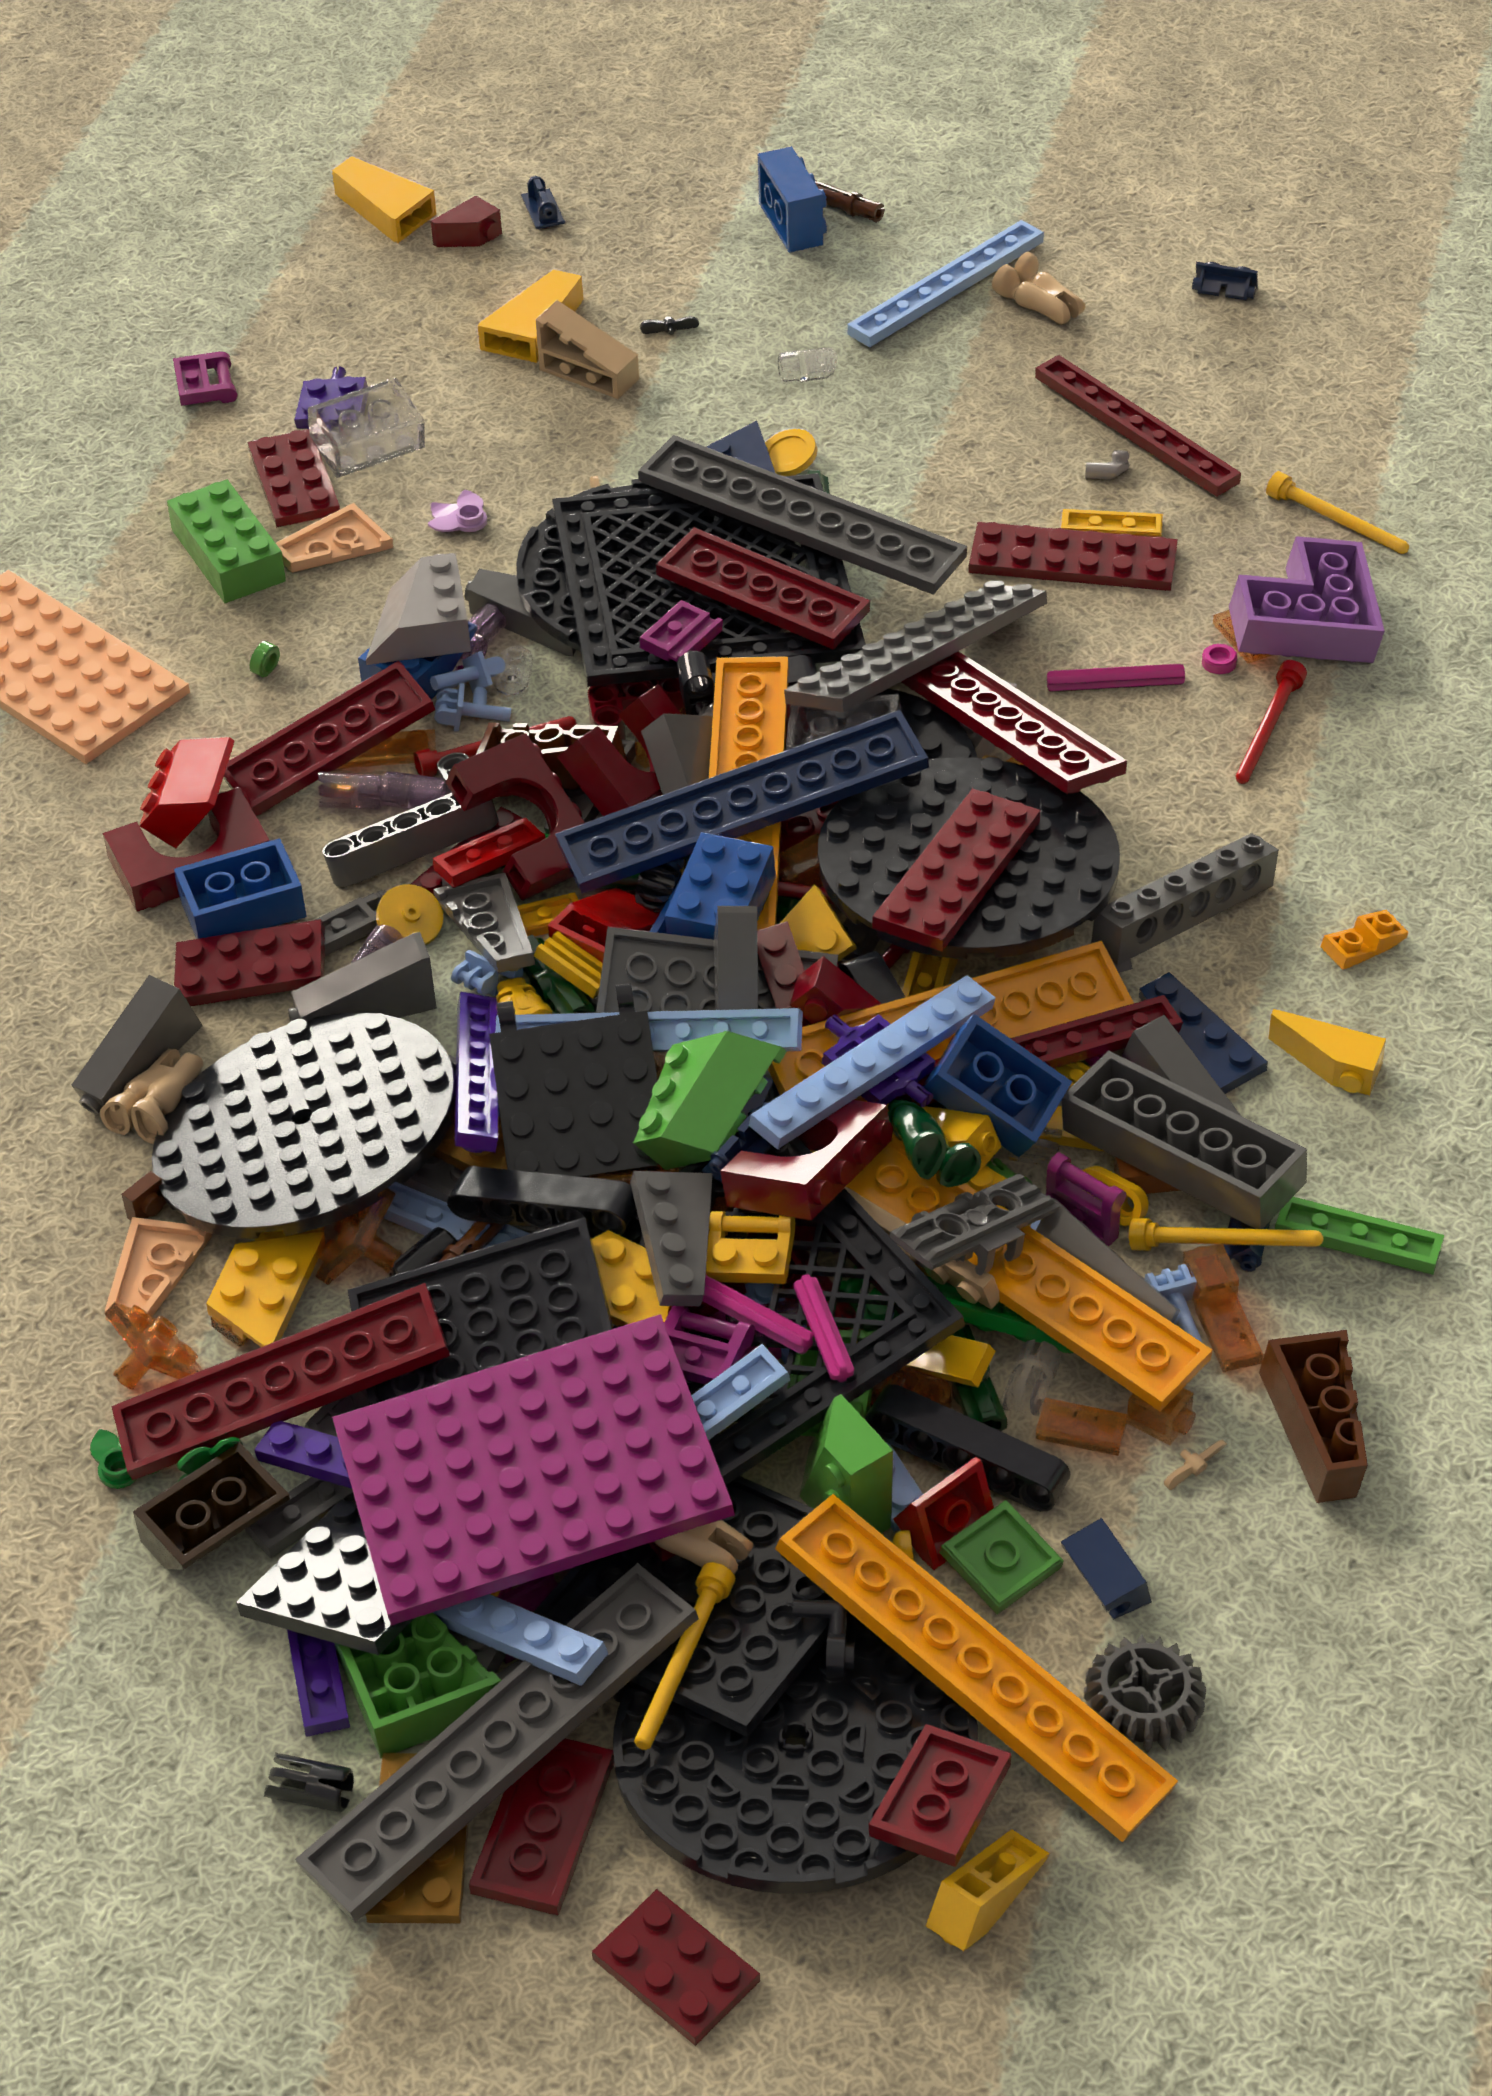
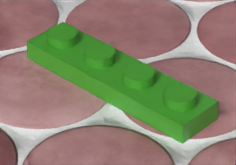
[1275,1197,1444,1275]

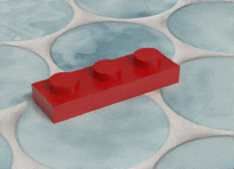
[433,817,545,888]

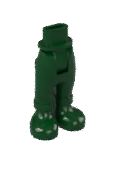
[888,1099,981,1187]

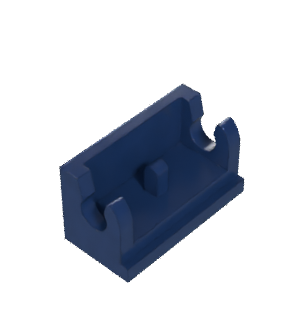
[1061,1518,1152,1620]

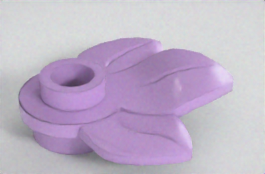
[428,490,487,532]

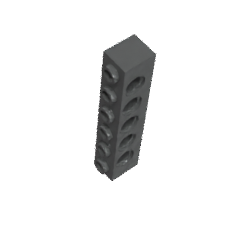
[1091,833,1279,965]

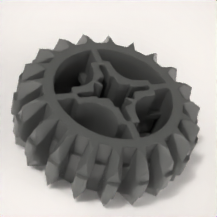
[1083,1634,1206,1753]

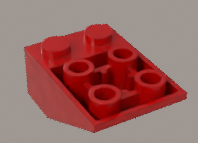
[548,887,660,963]

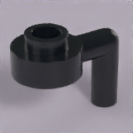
[793,1599,855,1679]

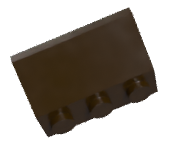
[133,1442,290,1570]

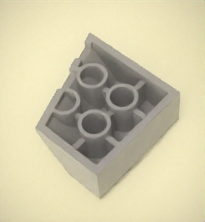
[366,553,471,665]

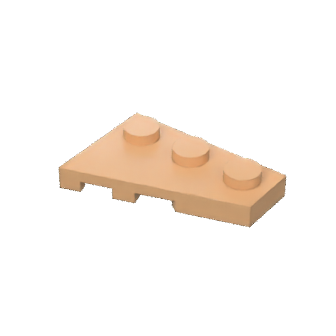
[276,503,393,573]
[105,1217,212,1325]

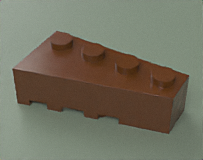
[476,722,628,797]
[1259,1330,1368,1503]

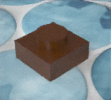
[121,1171,167,1221]

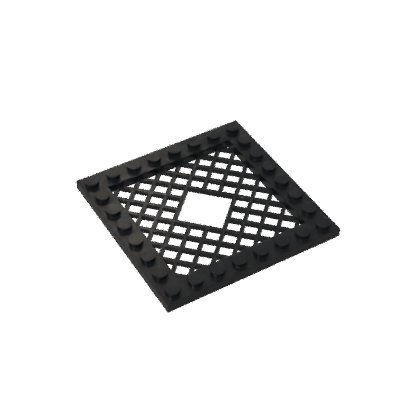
[552,473,866,687]
[590,1137,965,1486]

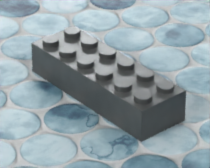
[1061,1051,1307,1229]

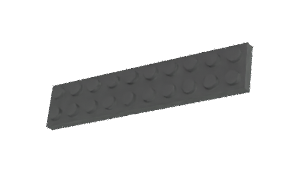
[638,435,967,595]
[784,581,1047,712]
[295,1563,699,1923]

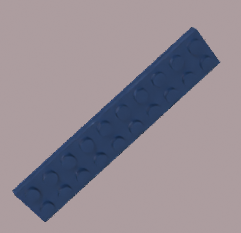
[555,710,929,894]

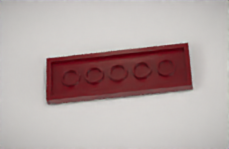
[969,522,1178,591]
[656,527,871,650]
[223,661,435,816]
[872,788,1041,951]

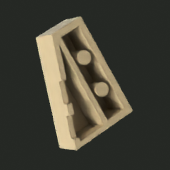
[535,300,639,399]

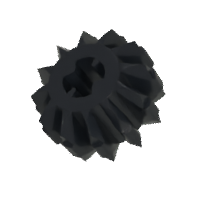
[635,857,687,913]

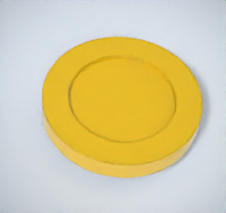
[765,429,818,476]
[376,884,444,945]

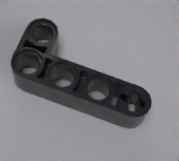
[676,651,818,715]

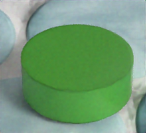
[249,641,280,678]

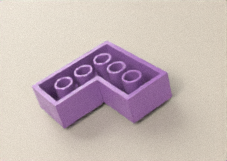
[1229,536,1385,663]

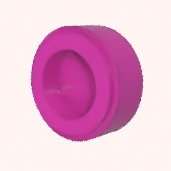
[1202,644,1237,674]

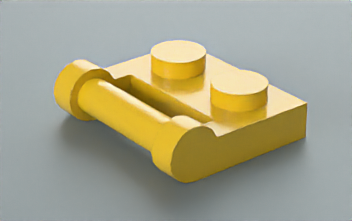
[706,1211,795,1284]

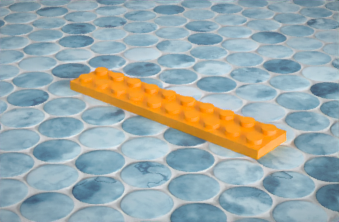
[709,657,789,931]
[768,940,1134,1095]
[846,1135,1213,1411]
[775,1494,1178,1843]

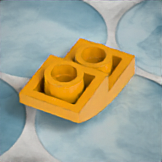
[1320,910,1409,970]

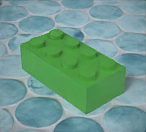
[167,479,286,603]

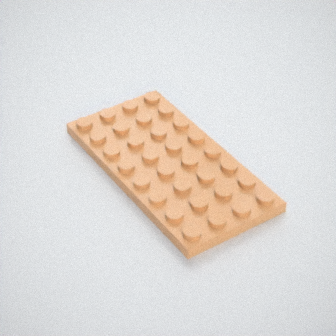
[0,570,190,764]

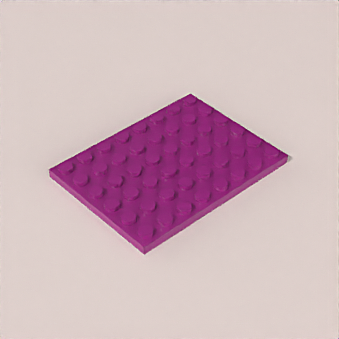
[332,1314,735,1625]

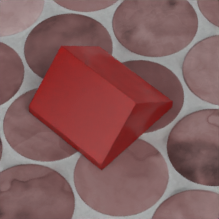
[893,1457,994,1570]

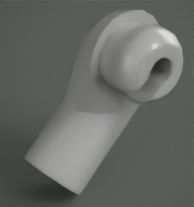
[1085,450,1130,480]

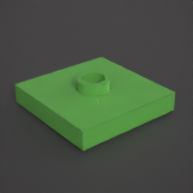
[940,1500,1064,1615]

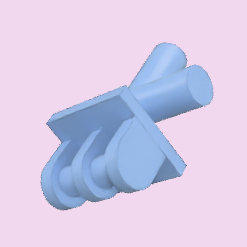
[430,651,505,693]
[434,683,511,732]
[451,950,523,997]
[1145,1264,1203,1343]

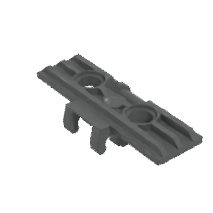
[889,1173,1060,1275]

